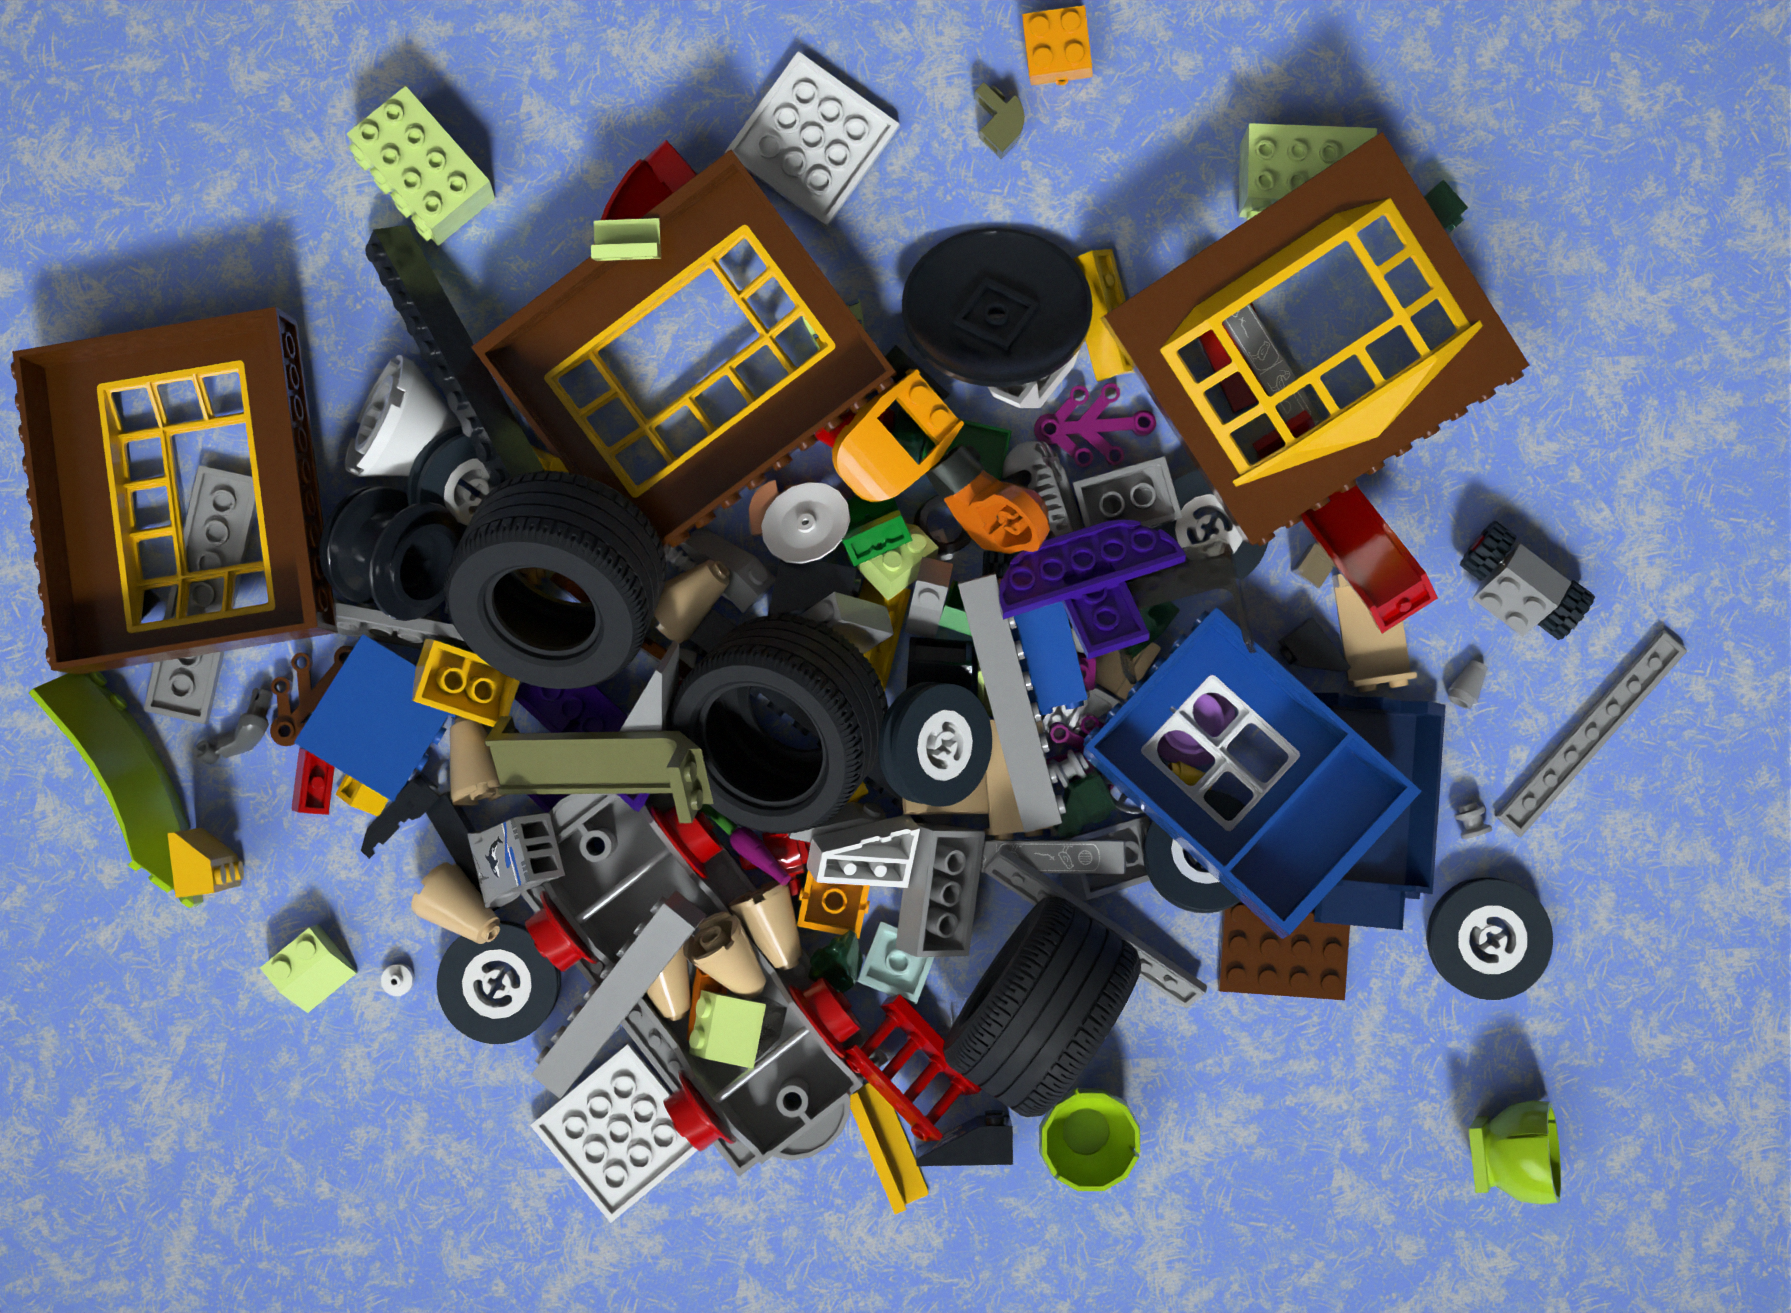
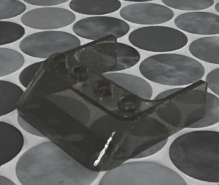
[1119,539,1256,685]

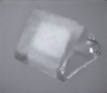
[935,998,966,1034]

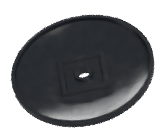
[902,228,1093,387]

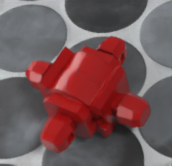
[739,832,811,896]

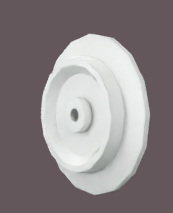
[761,482,850,564]

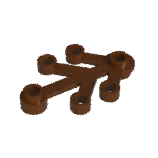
[270,646,354,746]

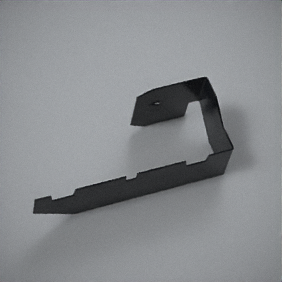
[361,772,441,859]

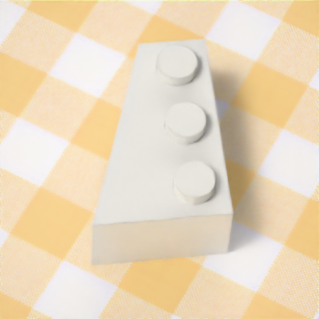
[806,815,920,888]

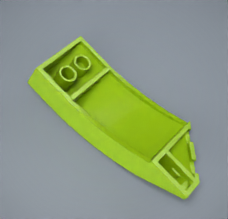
[28,671,203,908]

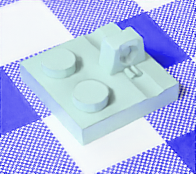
[857,922,934,1005]

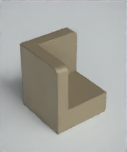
[1292,543,1336,588]

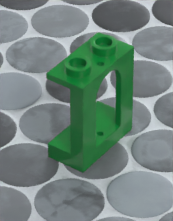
[842,495,913,566]

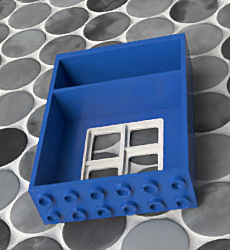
[1083,607,1422,939]

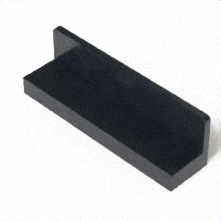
[426,791,504,911]

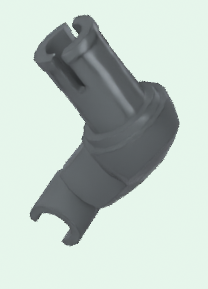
[196,688,273,764]

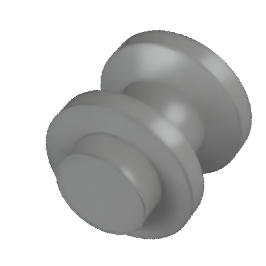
[1050,749,1089,788]
[1454,801,1492,839]

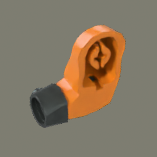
[925,444,1050,554]

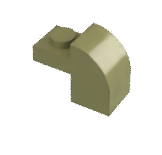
[974,82,1025,159]

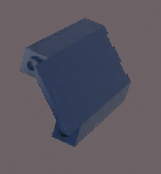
[1312,692,1446,930]

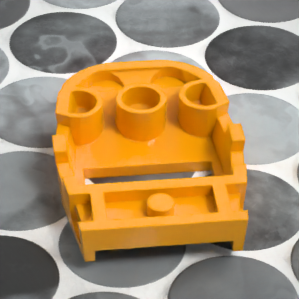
[832,369,964,502]

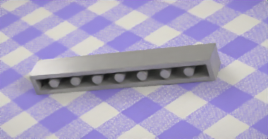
[958,573,1066,833]
[531,890,706,1099]

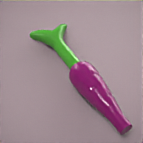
[698,804,791,886]

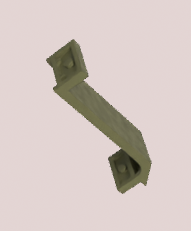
[485,716,714,823]

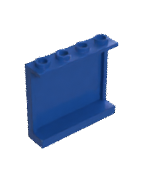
[294,634,456,802]

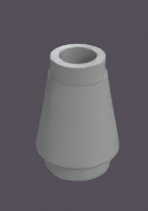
[1448,660,1488,709]

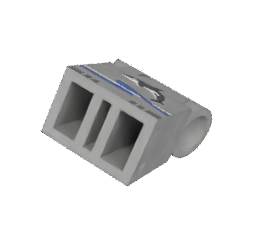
[467,813,565,909]

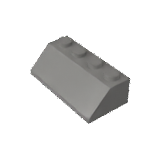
[895,823,985,957]

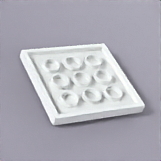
[725,51,900,228]
[530,1043,698,1223]

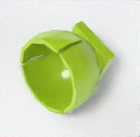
[1039,1088,1141,1191]
[1469,1100,1561,1205]

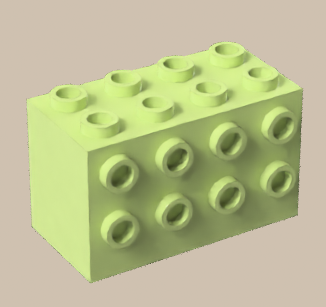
[347,86,495,246]
[1238,123,1377,220]

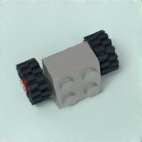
[1460,521,1595,640]

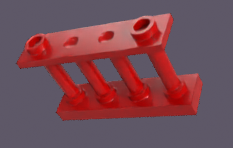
[844,994,982,1142]

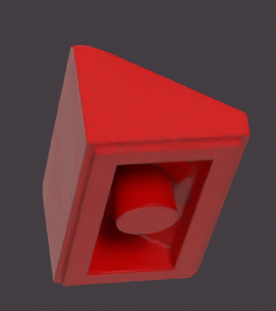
[291,748,335,815]

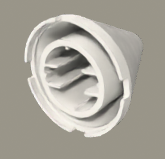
[345,355,462,477]

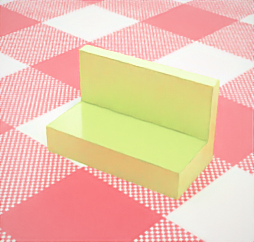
[591,218,661,261]

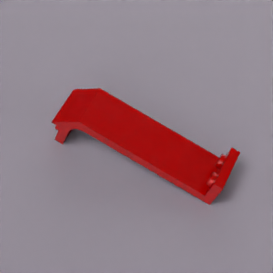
[1252,409,1438,634]

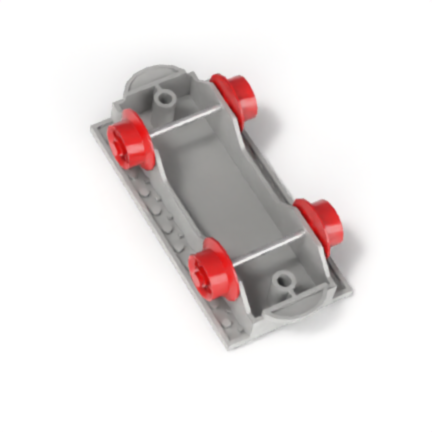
[521,793,889,1177]

